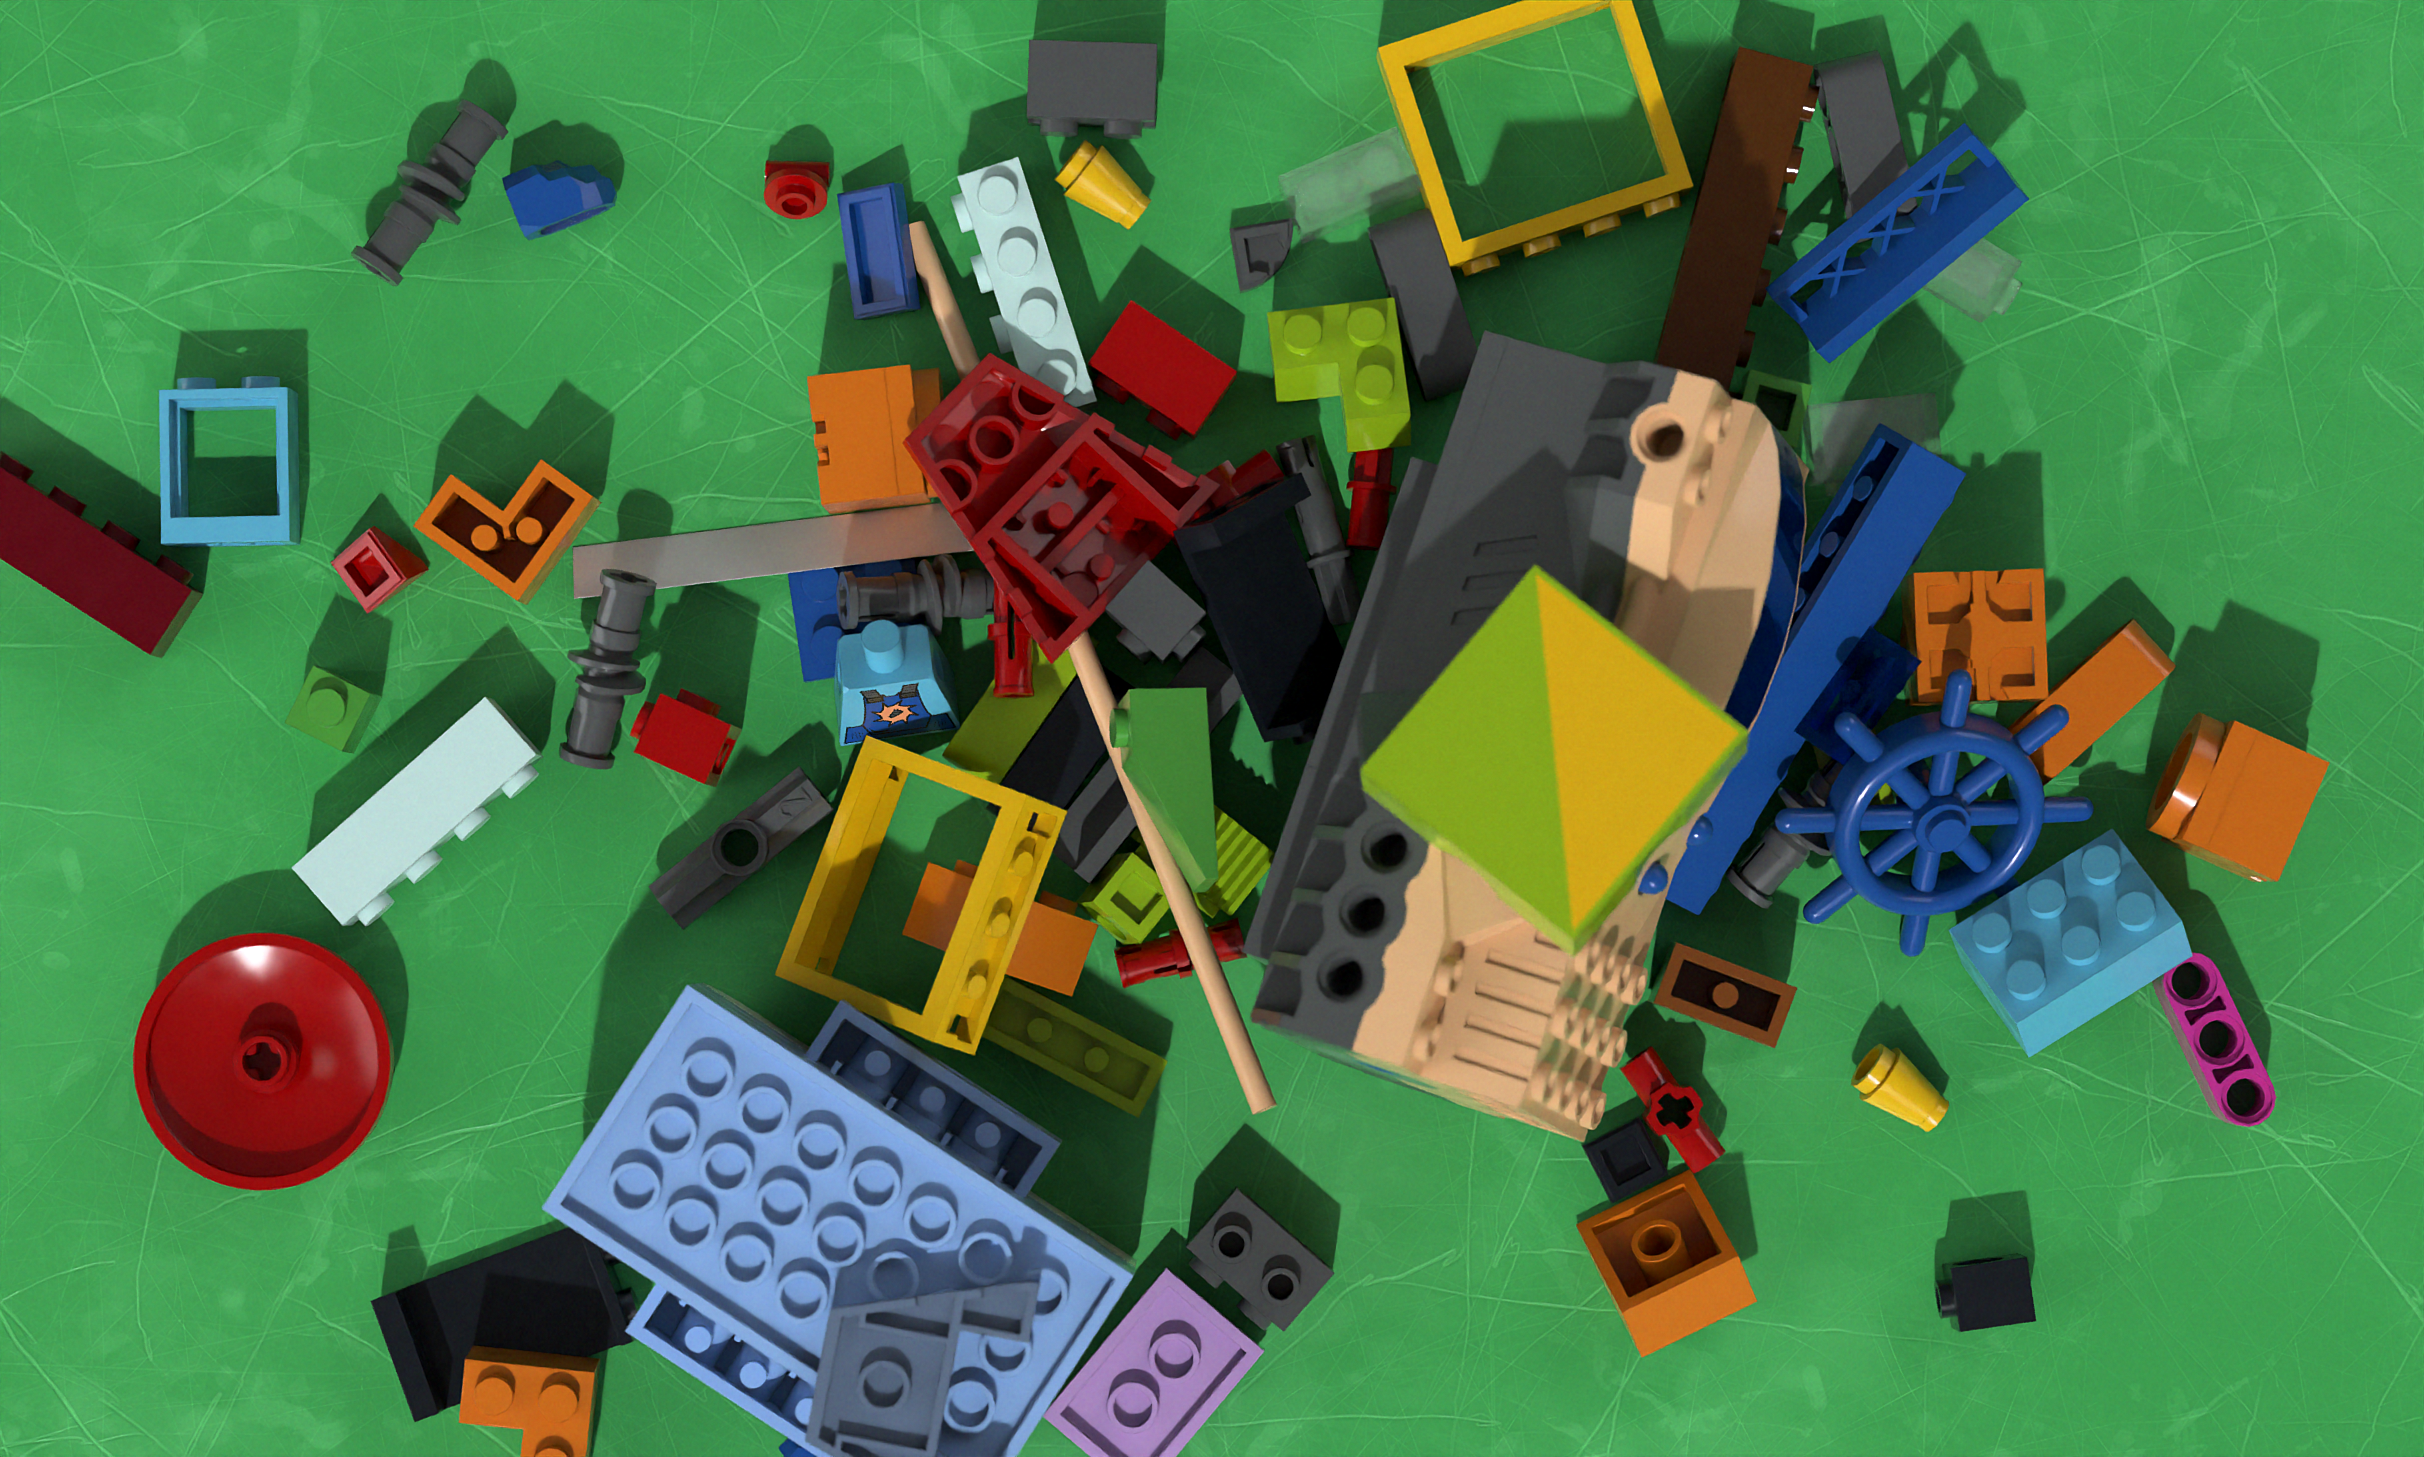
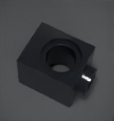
[1934,1253,2036,1332]

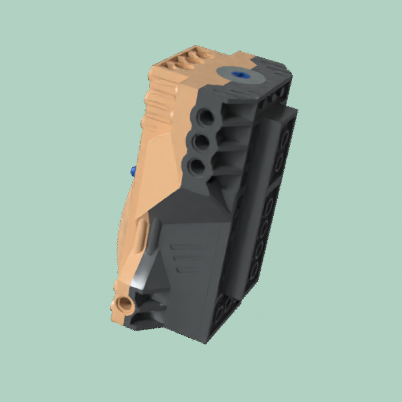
[1242,331,1809,1142]

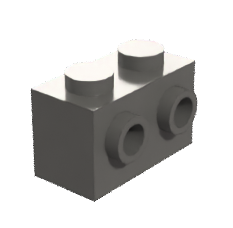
[1105,560,1207,666]
[1186,1186,1334,1332]

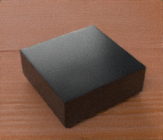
[1581,1116,1668,1203]

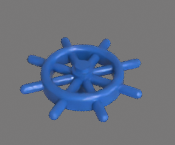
[1775,669,2094,957]

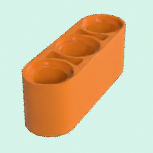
[2007,618,2176,786]

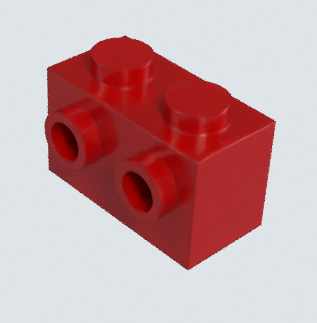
[630,688,742,787]

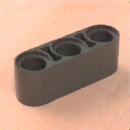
[1813,50,1918,243]
[1367,208,1478,402]

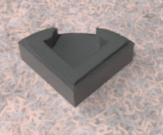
[1229,218,1293,293]

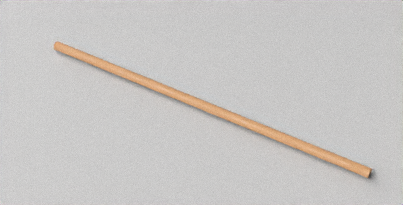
[909,221,1277,1115]

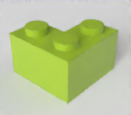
[1267,297,1411,453]

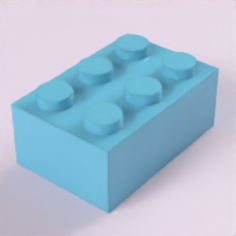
[1949,828,2193,1057]

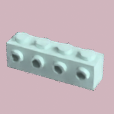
[950,157,1098,412]
[292,697,544,927]

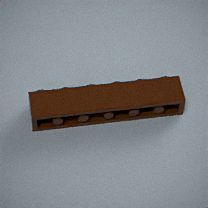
[1653,47,1820,400]

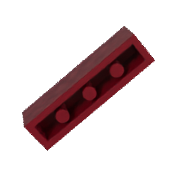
[0,451,203,658]

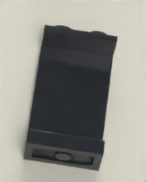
[1173,472,1344,745]
[371,1227,641,1422]

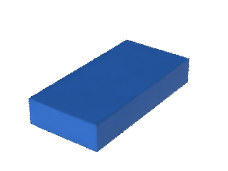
[837,182,921,320]

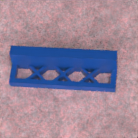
[1765,123,2029,363]

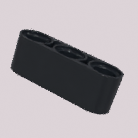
[986,664,1136,832]

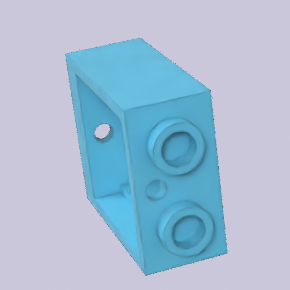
[159,376,300,548]

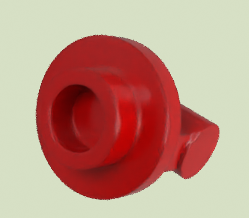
[764,160,830,220]

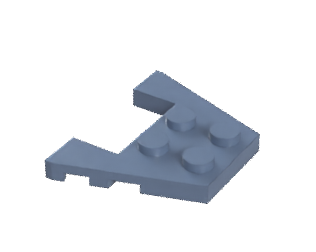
[805,1280,1041,1457]

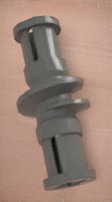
[351,99,508,286]
[836,554,1014,637]
[559,569,657,769]
[1725,742,1855,909]

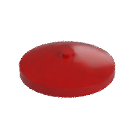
[133,933,394,1190]

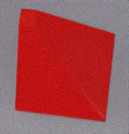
[330,526,429,614]

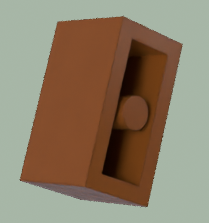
[1648,942,1797,1048]

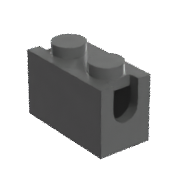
[1027,40,1158,139]

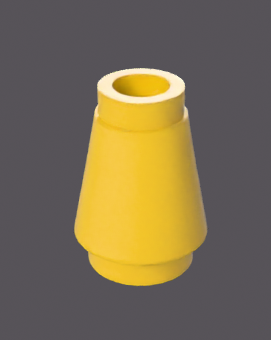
[1054,139,1151,230]
[1851,1044,1949,1132]

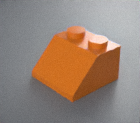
[1576,1169,1757,1358]

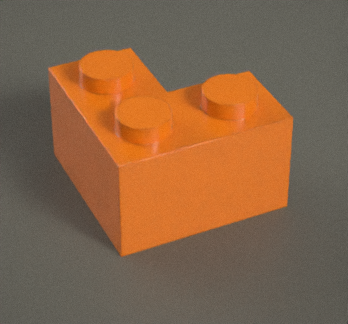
[413,459,601,605]
[902,859,1099,997]
[459,1345,600,1457]

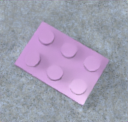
[1043,1267,1264,1457]

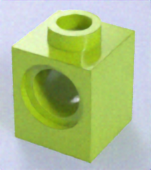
[1076,852,1170,945]

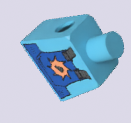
[834,620,961,746]

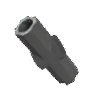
[648,766,834,930]

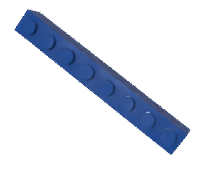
[1666,422,1966,916]

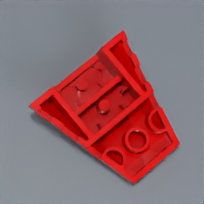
[902,353,1220,665]

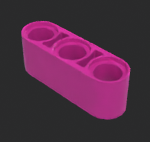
[2152,952,2276,1127]

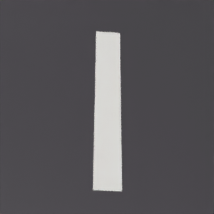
[573,503,974,599]

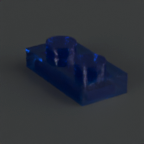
[1794,626,1922,766]

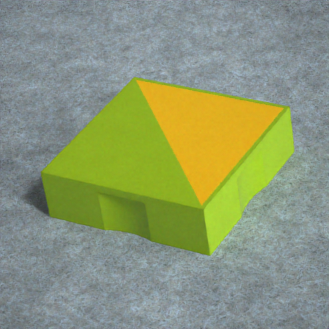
[1360,565,1749,958]

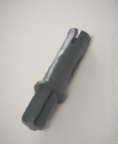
[1276,435,1362,625]

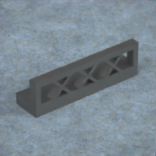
[1052,645,1243,884]

